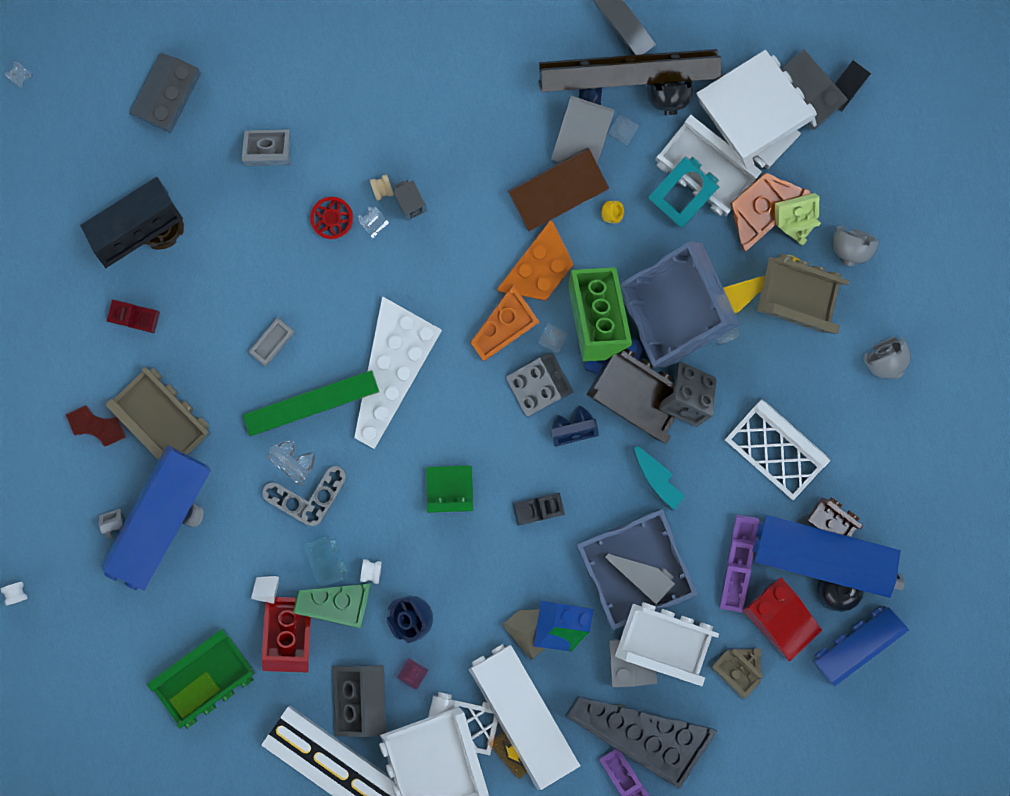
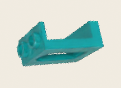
[648,156,720,228]

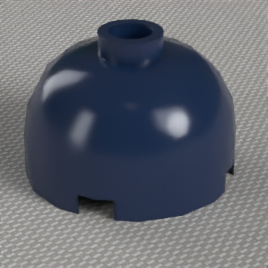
[387,595,433,643]

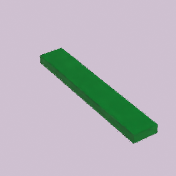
[243,370,380,437]

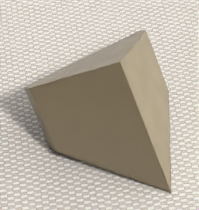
[502,609,545,660]

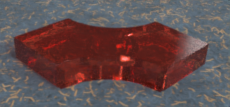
[65,405,127,447]

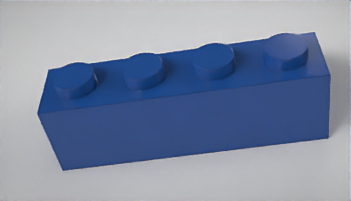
[812,606,909,686]

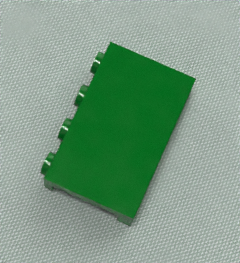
[146,629,256,729]

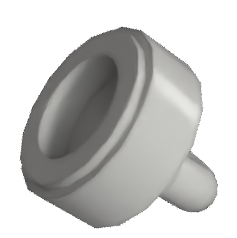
[182,503,204,527]

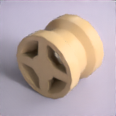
[370,174,394,201]

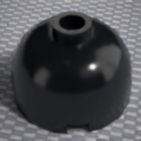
[647,81,693,115]
[817,580,864,612]

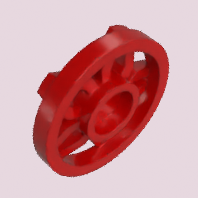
[310,197,353,240]

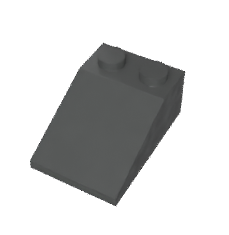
[781,49,849,130]

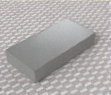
[248,317,295,367]

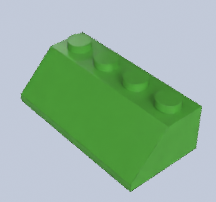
[568,267,632,362]

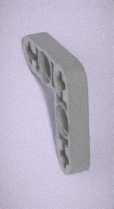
[263,466,346,526]

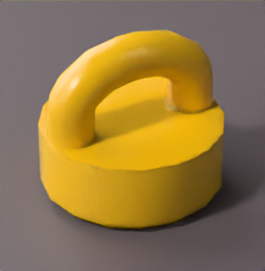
[601,200,624,223]

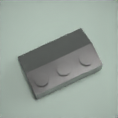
[130,53,201,134]
[332,665,386,737]

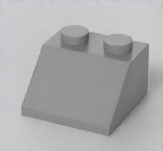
[609,639,657,687]

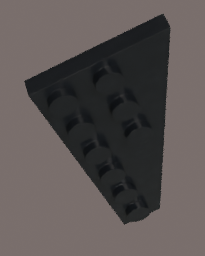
[565,696,717,789]

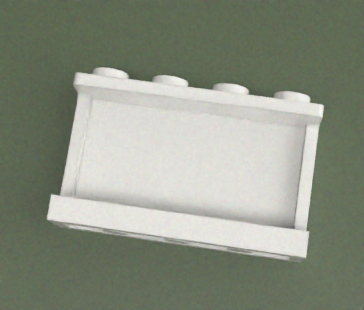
[655,115,762,217]
[615,602,719,686]

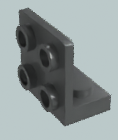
[506,352,574,417]
[659,361,716,427]

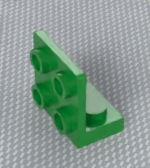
[426,465,474,513]

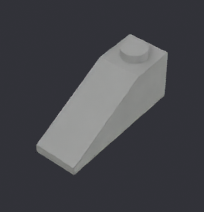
[605,554,675,604]

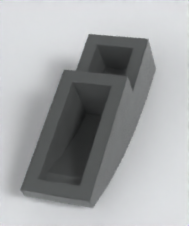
[593,0,656,55]

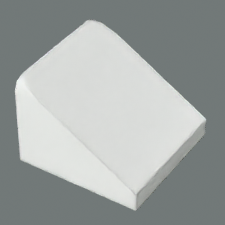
[251,576,279,604]

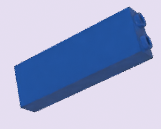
[101,445,211,591]
[752,515,901,598]

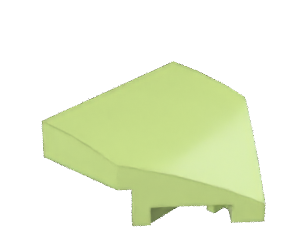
[775,193,821,245]

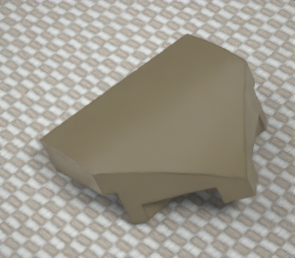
[710,649,763,700]

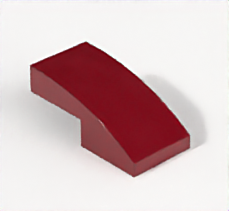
[107,299,160,334]

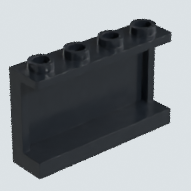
[80,177,183,269]

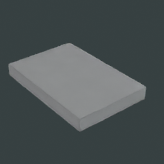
[551,96,615,164]

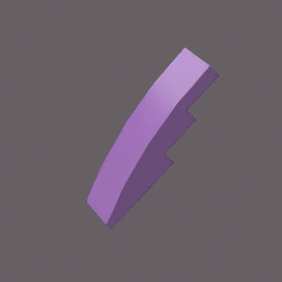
[720,514,759,613]
[599,749,649,796]

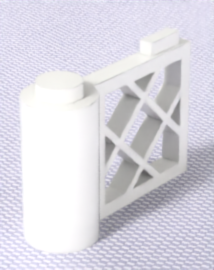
[428,692,498,755]

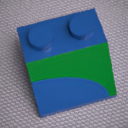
[533,600,594,652]

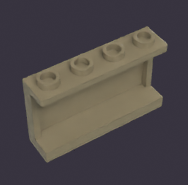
[757,254,849,334]
[105,367,211,460]

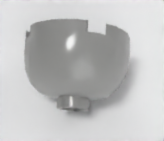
[832,226,880,266]
[863,337,911,379]

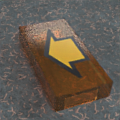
[488,731,527,780]

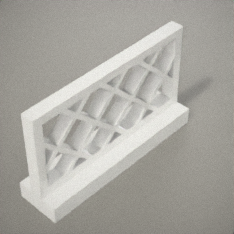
[725,398,830,501]

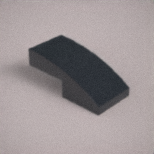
[835,60,871,112]
[512,493,565,526]

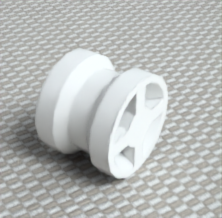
[360,559,382,584]
[0,581,28,606]

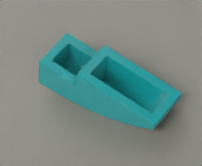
[633,446,685,510]

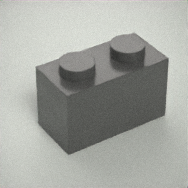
[393,180,427,221]

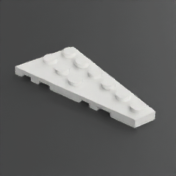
[354,296,442,449]

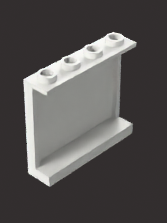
[696,50,817,169]
[379,707,489,796]

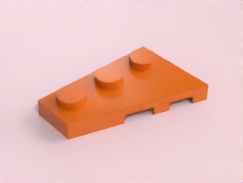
[470,285,539,361]

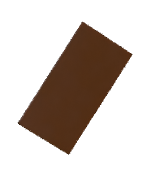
[508,148,610,231]

